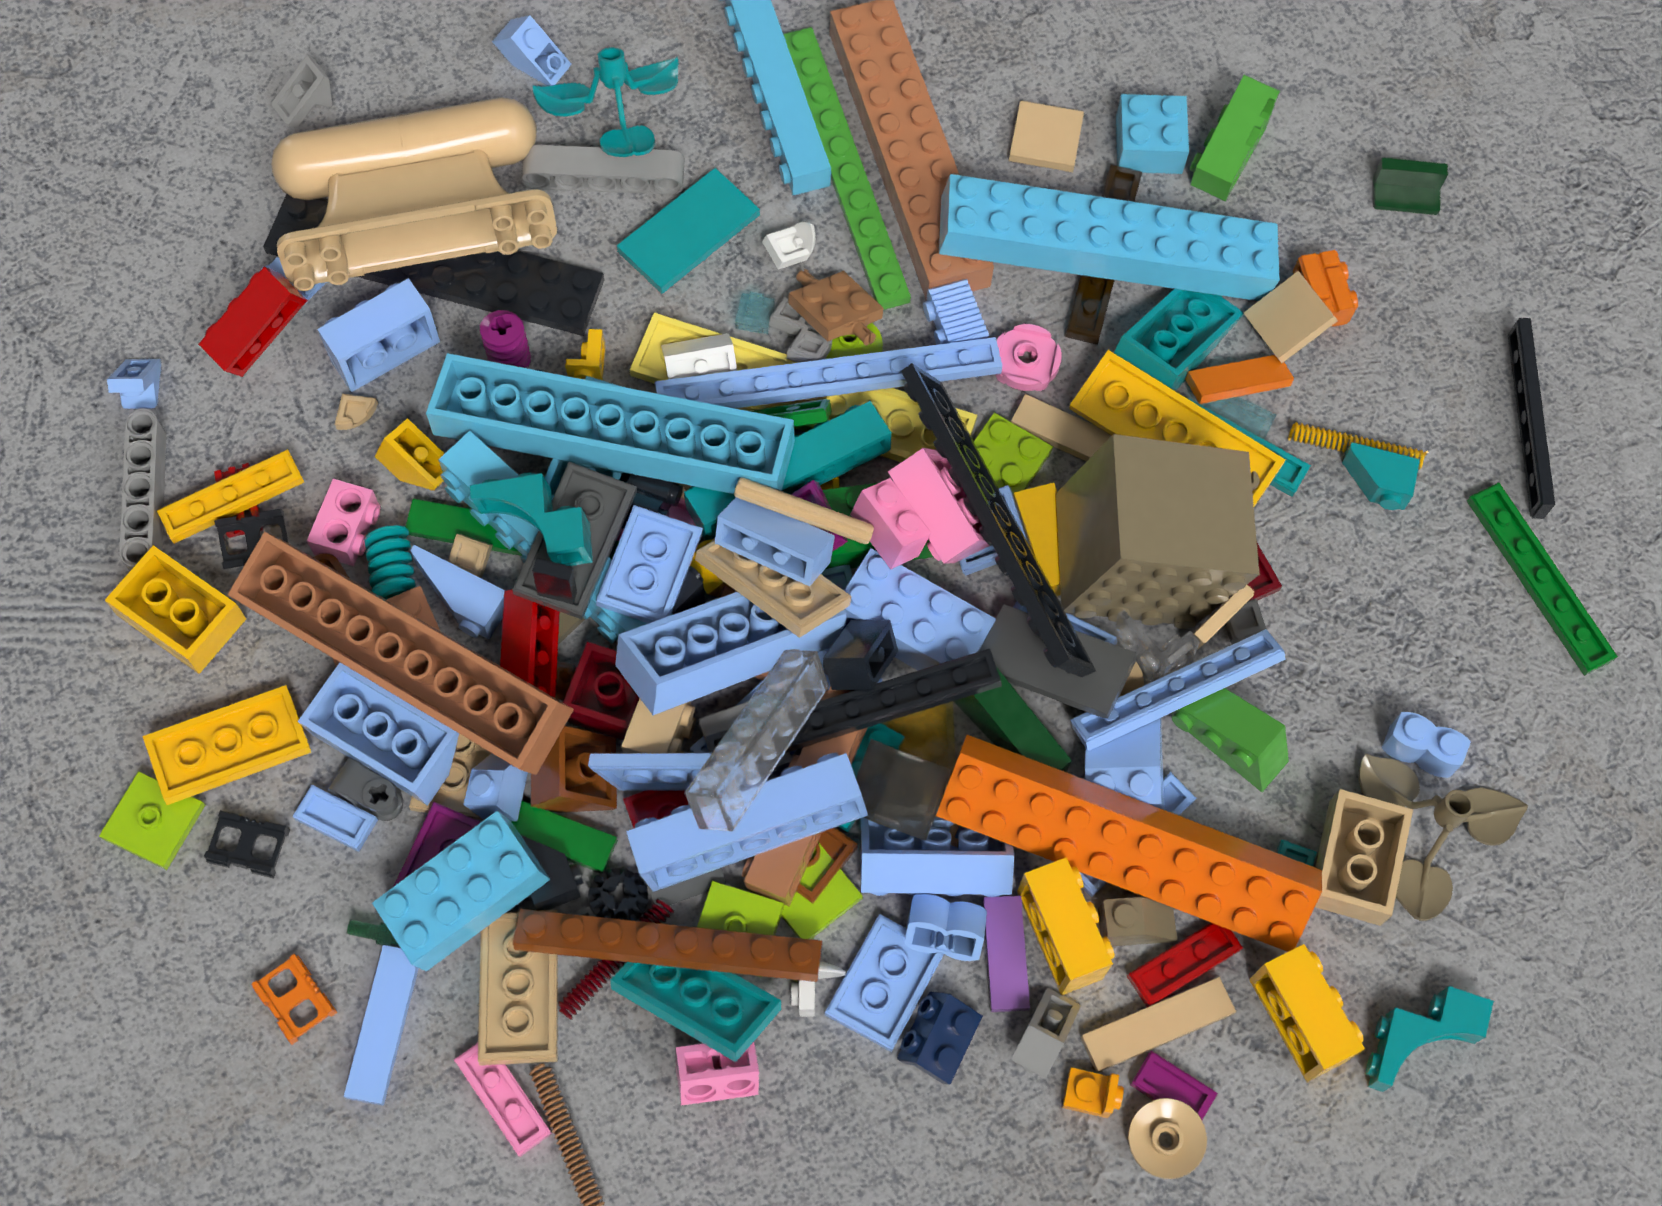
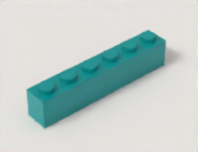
[684,401,891,541]

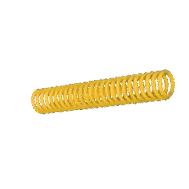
[1288,422,1429,470]

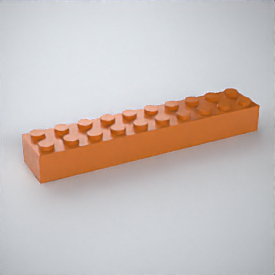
[936,734,1322,952]

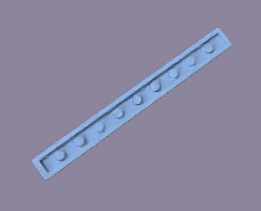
[655,337,1003,408]

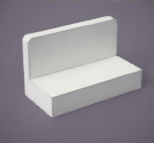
[661,334,737,379]

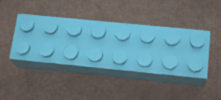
[439,431,673,643]

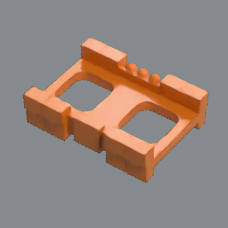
[251,954,338,1045]

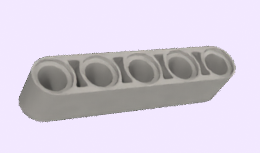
[521,145,685,194]
[119,408,166,571]

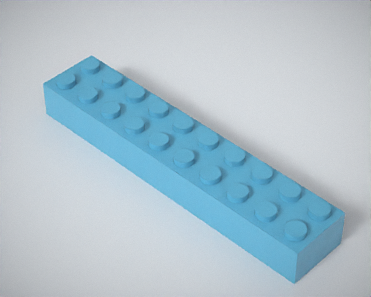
[939,174,1280,301]
[426,353,795,494]

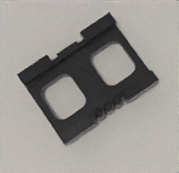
[214,509,289,569]
[204,810,290,879]

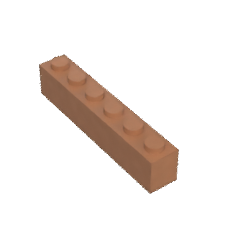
[742,686,867,907]

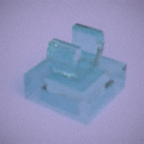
[735,292,775,335]

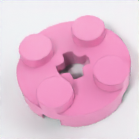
[996,324,1062,391]

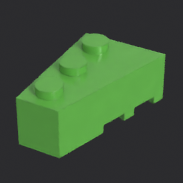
[1190,75,1280,202]
[1171,688,1289,792]

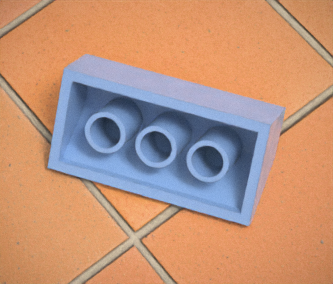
[297,663,459,806]
[860,816,1014,897]

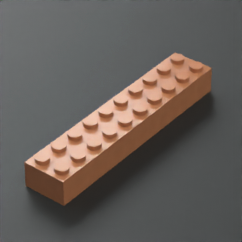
[830,0,994,300]
[228,531,574,775]

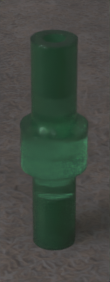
[347,919,399,946]

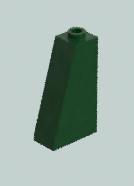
[954,667,1072,772]

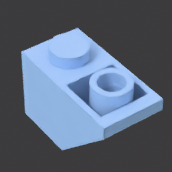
[492,15,572,86]

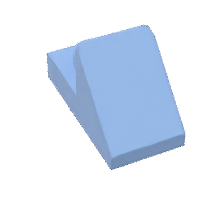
[107,359,161,409]

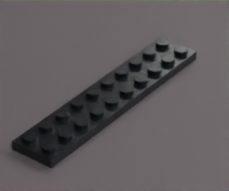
[263,194,605,336]
[901,363,1096,678]

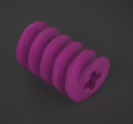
[480,310,531,369]

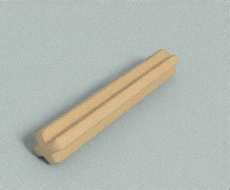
[734,478,874,544]

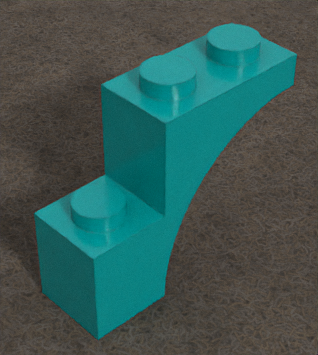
[470,473,593,566]
[1366,986,1494,1092]

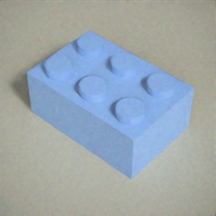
[317,278,440,392]

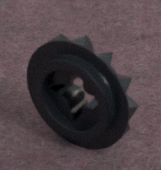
[588,866,649,921]

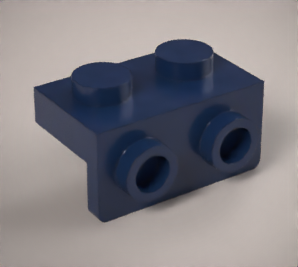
[897,991,983,1085]

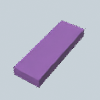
[983,896,1030,1012]

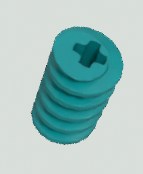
[364,525,416,600]

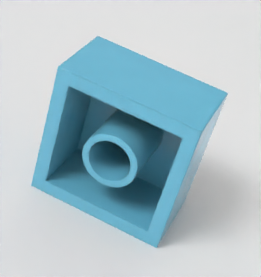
[1116,94,1189,174]

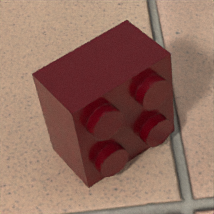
[563,642,640,740]

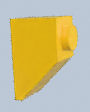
[375,418,445,491]

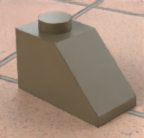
[1097,897,1177,946]

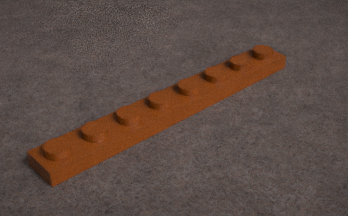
[512,909,822,982]

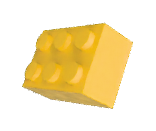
[105,545,246,674]
[1017,857,1115,995]
[1249,944,1365,1082]

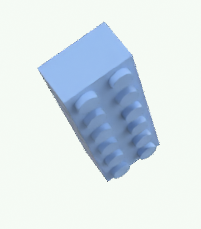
[615,592,847,715]
[626,753,868,892]

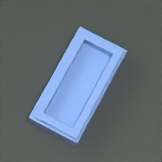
[292,785,378,852]

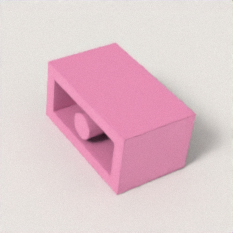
[850,478,931,570]

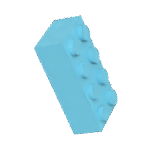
[372,811,551,971]

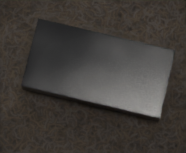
[532,558,577,605]

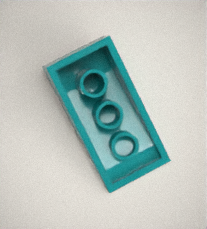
[1114,289,1244,391]

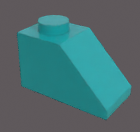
[1342,442,1420,510]

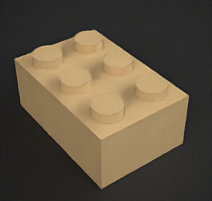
[1315,789,1413,926]

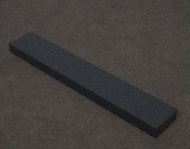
[1508,318,1556,519]

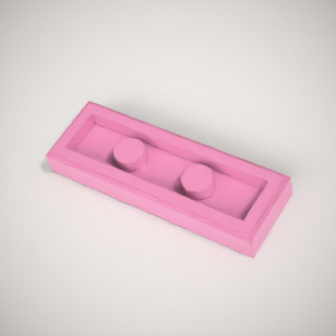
[454,1043,552,1157]

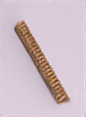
[529,1063,605,1206]

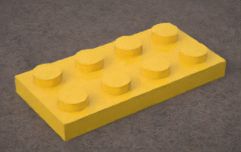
[142,685,311,805]

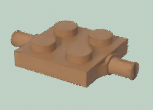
[788,269,884,346]

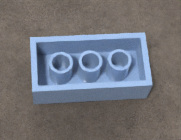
[844,548,996,670]

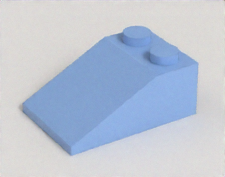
[1085,718,1164,810]

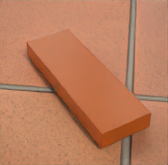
[1185,355,1294,404]

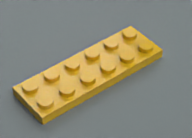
[1069,350,1286,507]

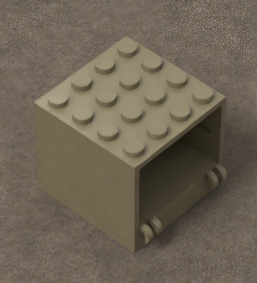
[1056,434,1260,629]

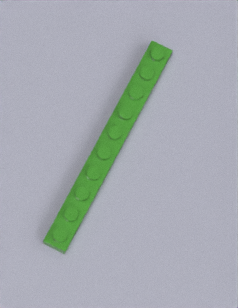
[783,27,911,310]

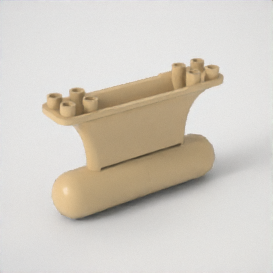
[271,97,557,291]

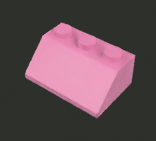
[888,448,990,564]

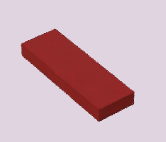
[1127,923,1243,1007]

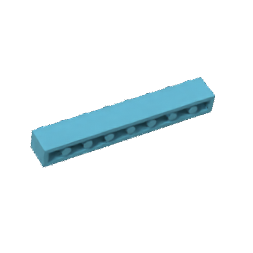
[720,0,831,195]

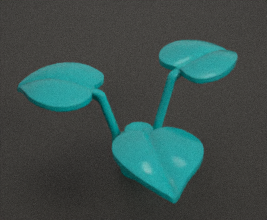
[532,47,679,157]

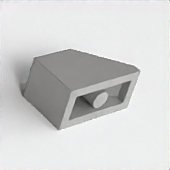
[1011,987,1081,1079]

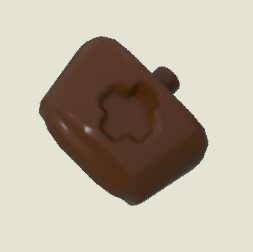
[555,662,575,700]

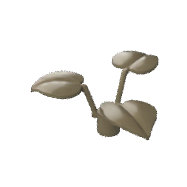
[1359,754,1528,921]

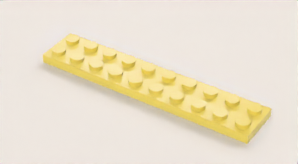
[630,313,977,462]

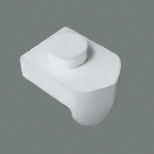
[762,222,816,270]
[791,961,845,1017]

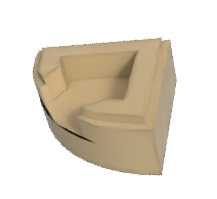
[335,394,378,430]

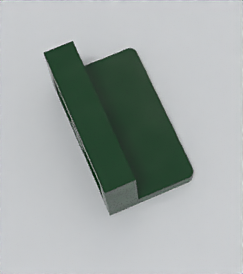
[1373,157,1448,215]

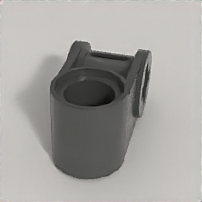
[328,758,403,821]

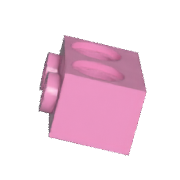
[307,479,381,566]
[676,1042,759,1105]

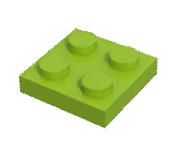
[974,412,1053,493]

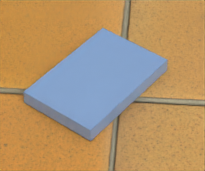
[596,505,703,623]
[825,914,944,1052]

